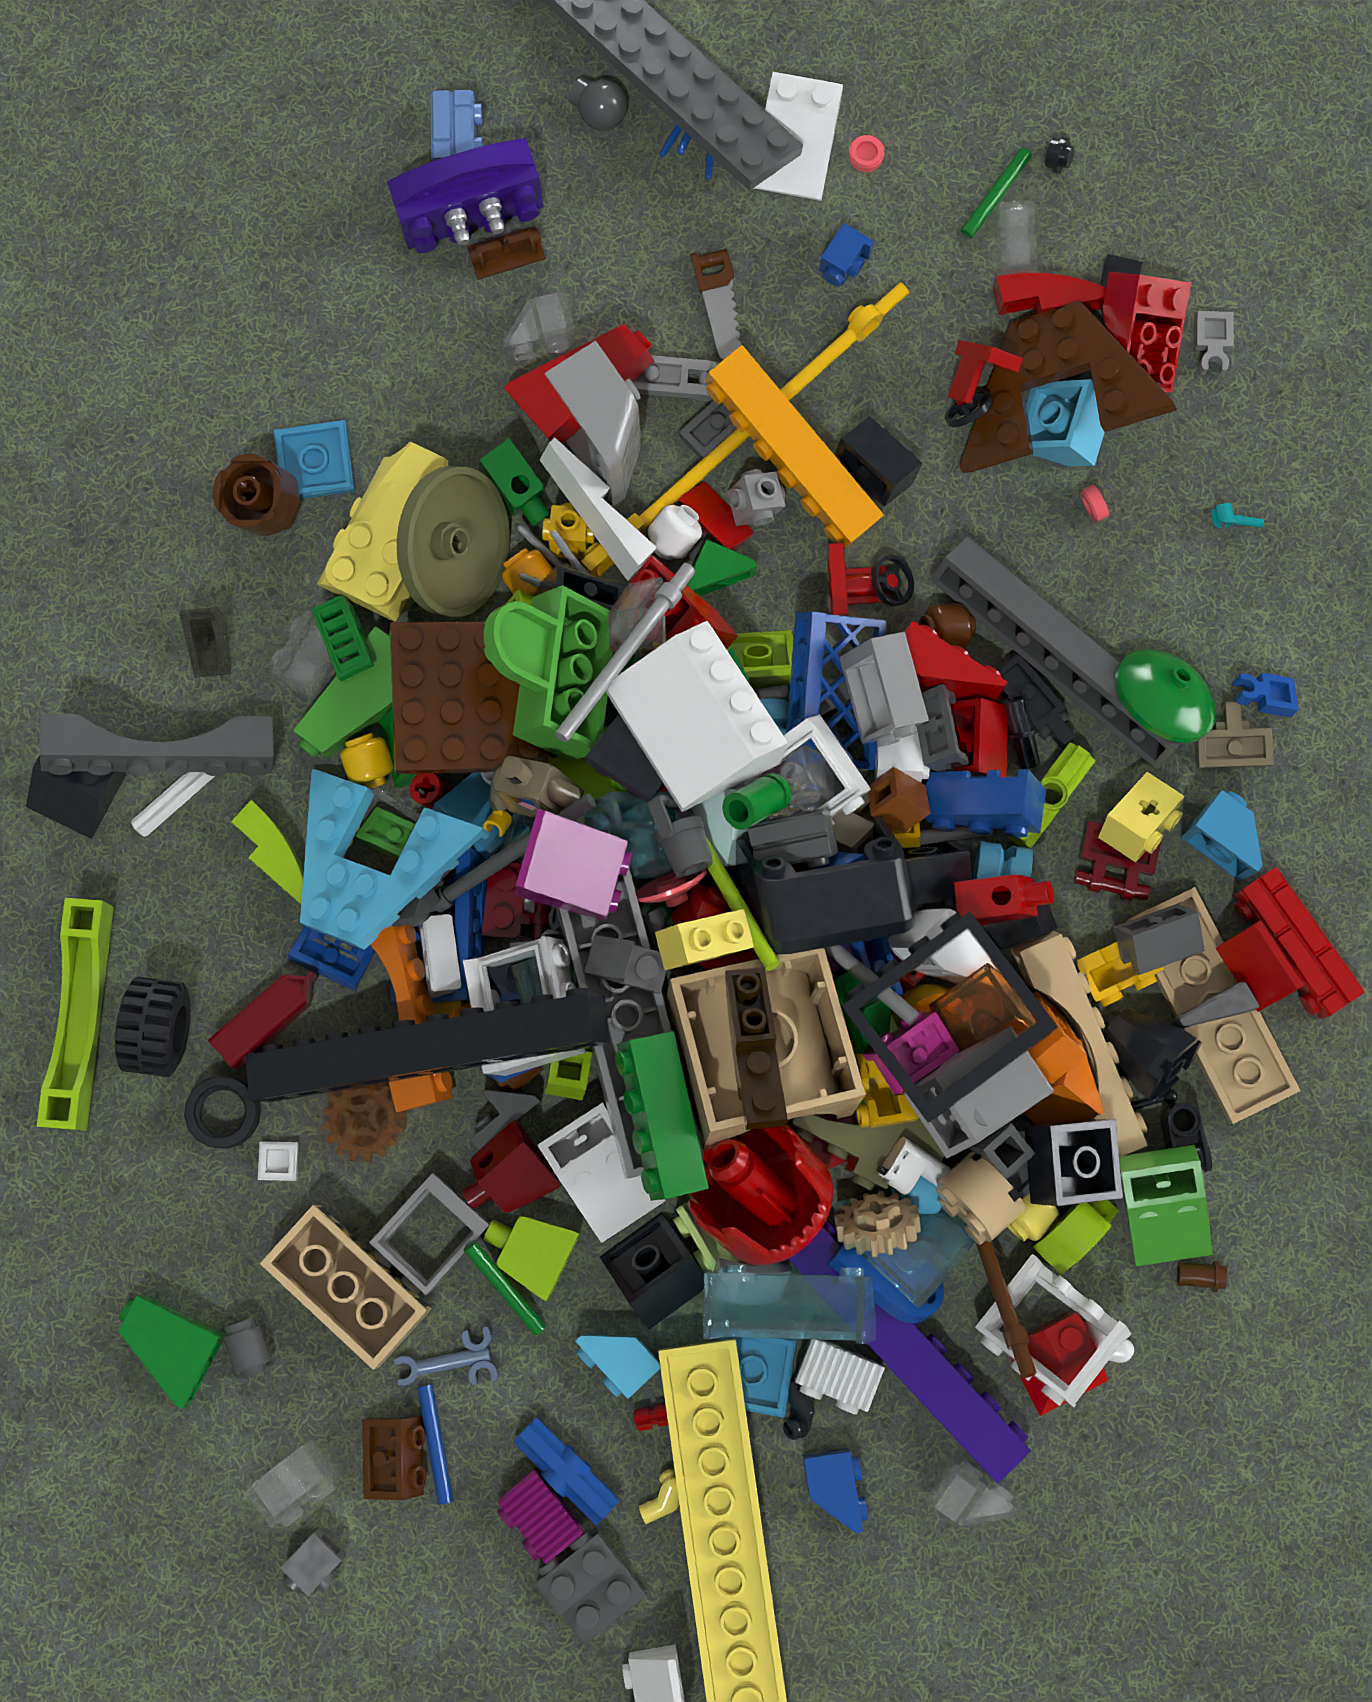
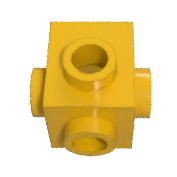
[542,503,595,559]

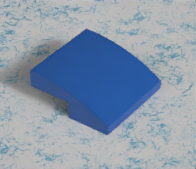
[288,926,376,992]

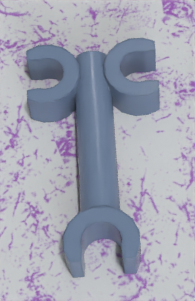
[394,1326,499,1386]

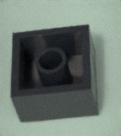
[1024,1119,1123,1206]

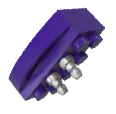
[387,138,543,254]

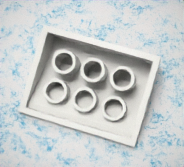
[606,621,788,812]

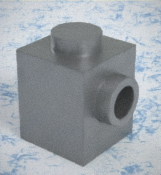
[280,1528,347,1596]

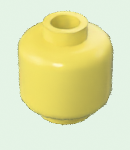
[1007,1193,1060,1242]

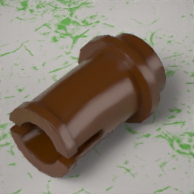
[1177,1261,1227,1292]

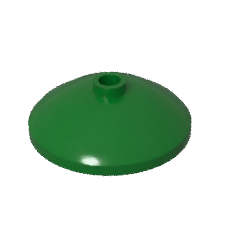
[1115,649,1216,743]

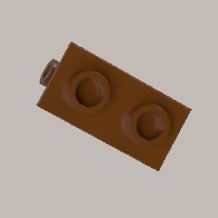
[467,226,546,280]

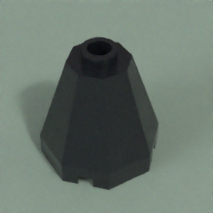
[1103,1008,1202,1102]

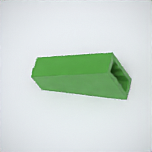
[293,626,392,759]

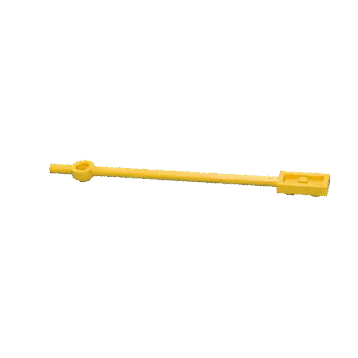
[581,282,909,577]

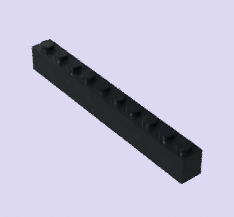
[246,988,610,1103]

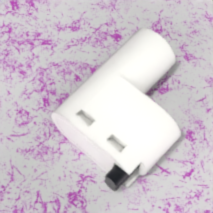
[876,1137,951,1195]

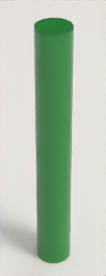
[960,148,1032,239]
[463,1240,546,1335]

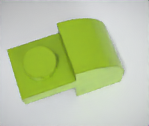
[1033,1200,1119,1275]

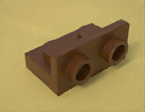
[362,1416,426,1500]

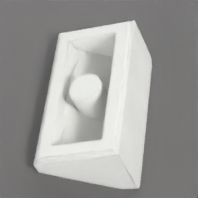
[419,914,461,998]

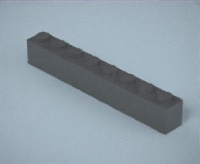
[930,536,1181,769]

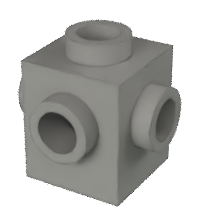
[727,469,786,526]

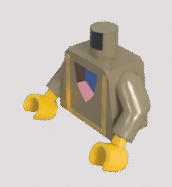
[483,756,585,837]

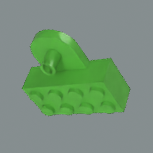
[484,585,618,762]

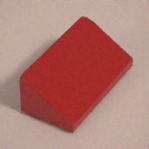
[678,481,754,551]

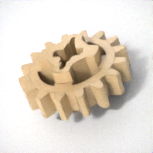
[835,1191,921,1257]

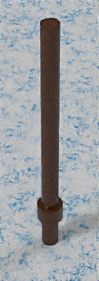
[947,1154,1037,1378]

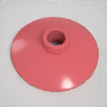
[636,869,707,907]

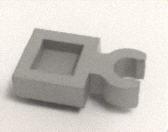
[1194,311,1234,376]

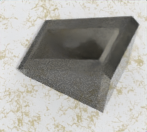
[179,607,231,678]

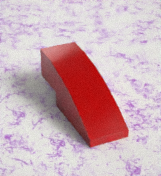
[993,273,1106,315]

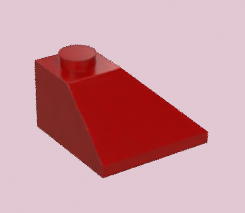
[1009,1310,1108,1416]

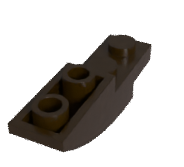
[725,967,788,1130]

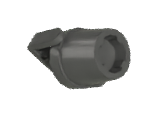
[648,794,713,877]

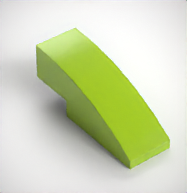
[231,800,304,904]

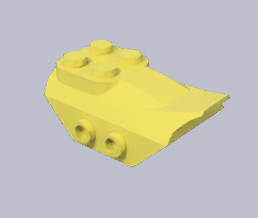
[317,442,448,622]

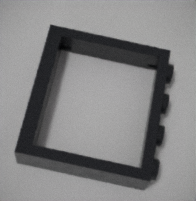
[842,912,1058,1124]

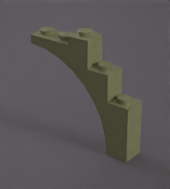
[787,1115,945,1191]

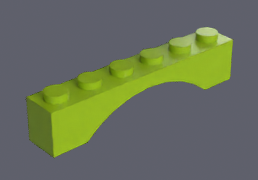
[37,898,114,1131]

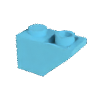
[575,1334,660,1399]

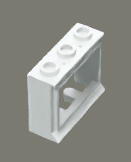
[744,714,871,825]
[463,936,585,1076]
[975,1254,1132,1408]

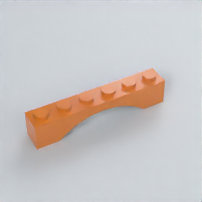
[370,924,453,1113]

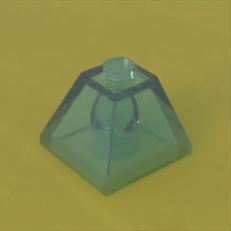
[861,1213,975,1308]

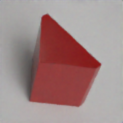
[1215,921,1304,1012]

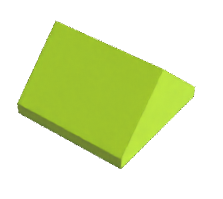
[727,630,793,688]

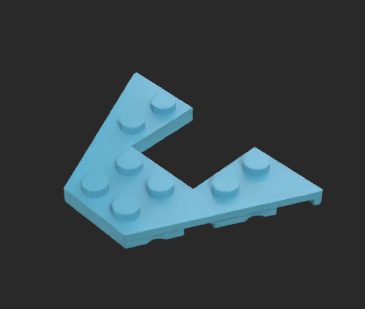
[300,769,490,950]

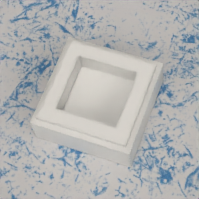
[258,1142,299,1181]

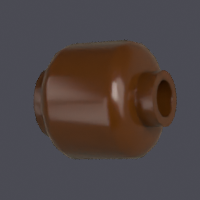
[919,602,976,649]

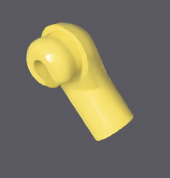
[638,1469,679,1524]

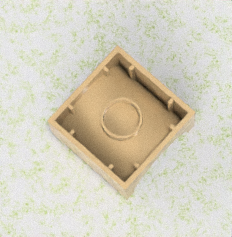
[664,948,866,1151]

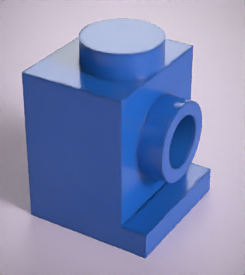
[819,223,874,287]

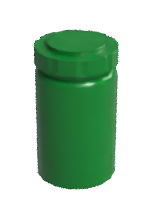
[722,773,792,830]

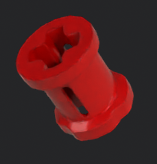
[410,773,452,810]

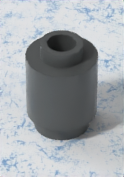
[223,1317,272,1378]

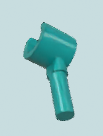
[1211,503,1264,528]

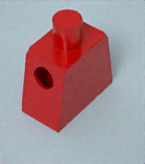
[954,874,1054,925]

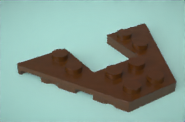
[960,300,1177,473]

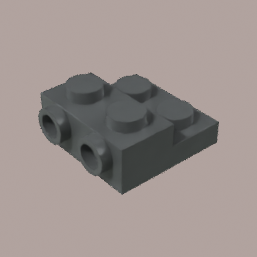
[535,1530,647,1645]

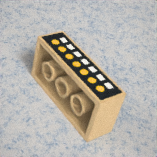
[260,1205,432,1370]

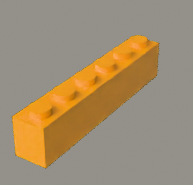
[704,345,884,548]

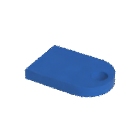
[828,1241,944,1323]

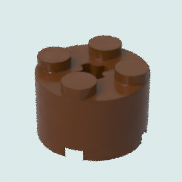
[213,454,300,536]

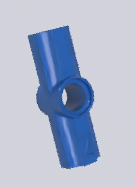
[513,1417,620,1525]

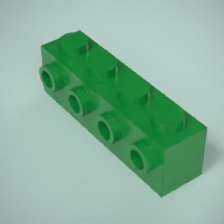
[615,1031,709,1201]

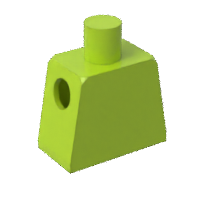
[483,1215,580,1301]

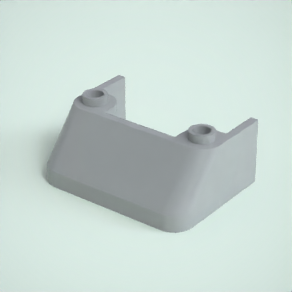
[545,341,643,507]

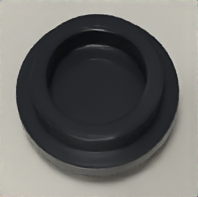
[1045,137,1074,174]

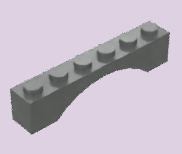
[40,714,274,776]

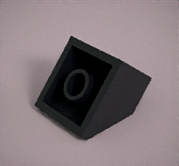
[26,755,127,839]
[903,840,972,910]
[600,1212,709,1330]

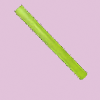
[706,837,780,971]

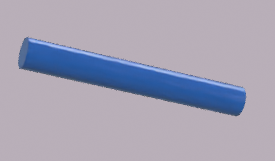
[417,1384,454,1505]

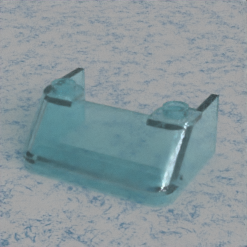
[703,1265,876,1344]

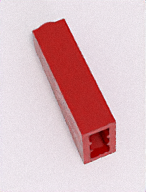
[503,324,655,444]

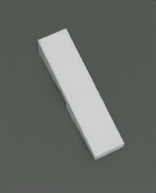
[540,438,657,581]

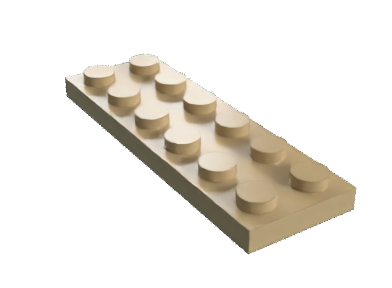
[1126,887,1301,1124]

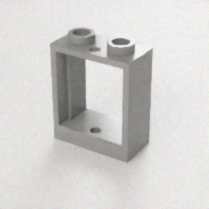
[839,632,929,747]
[369,1173,490,1295]

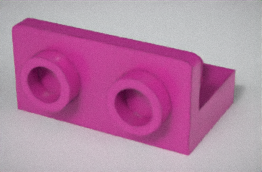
[862,1010,960,1094]

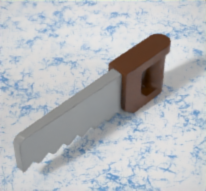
[690,249,741,361]

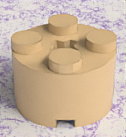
[936,1152,1026,1245]

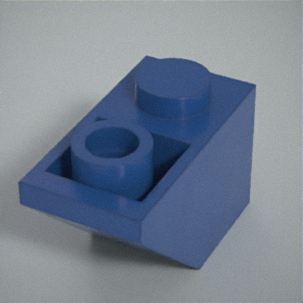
[802,1448,868,1533]

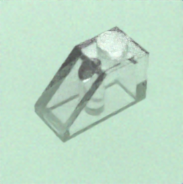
[608,577,666,658]

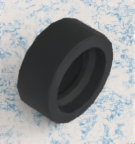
[184,1076,261,1149]

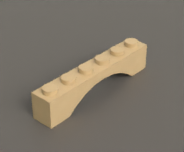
[1011,931,1148,1156]

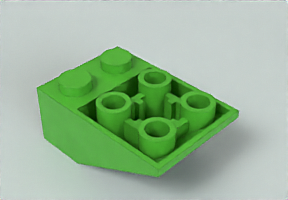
[1119,1145,1213,1266]

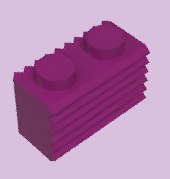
[497,1467,584,1564]

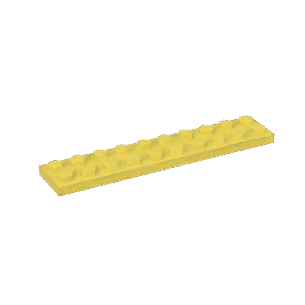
[658,1338,787,1702]

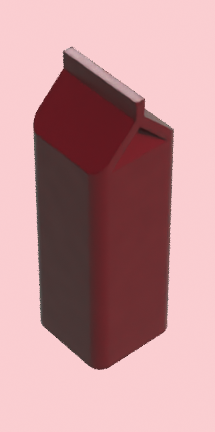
[208,971,319,1070]

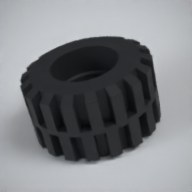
[115,976,191,1077]

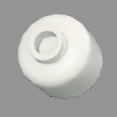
[647,505,702,560]

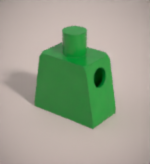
[479,438,551,527]

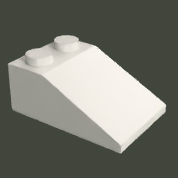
[753,72,843,201]

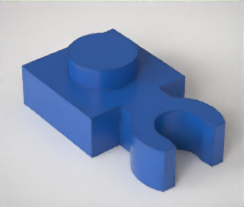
[1232,673,1299,718]

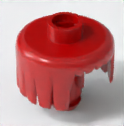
[688,1125,833,1265]

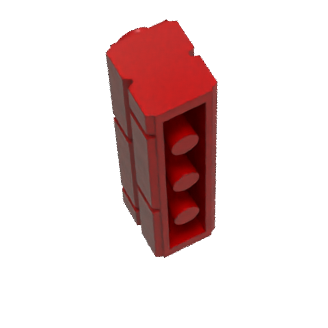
[1233,867,1365,1019]

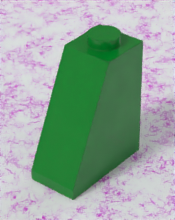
[118,1294,226,1409]

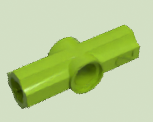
[1003,742,1096,849]

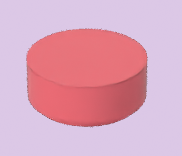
[849,135,885,172]
[1080,484,1109,522]

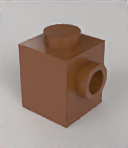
[868,767,930,833]

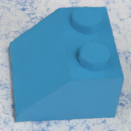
[1181,790,1263,882]

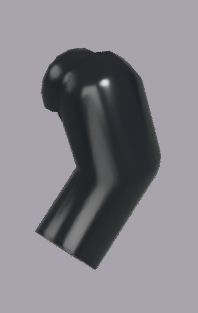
[783,1379,815,1440]

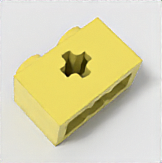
[1098,772,1185,862]
[655,909,754,970]

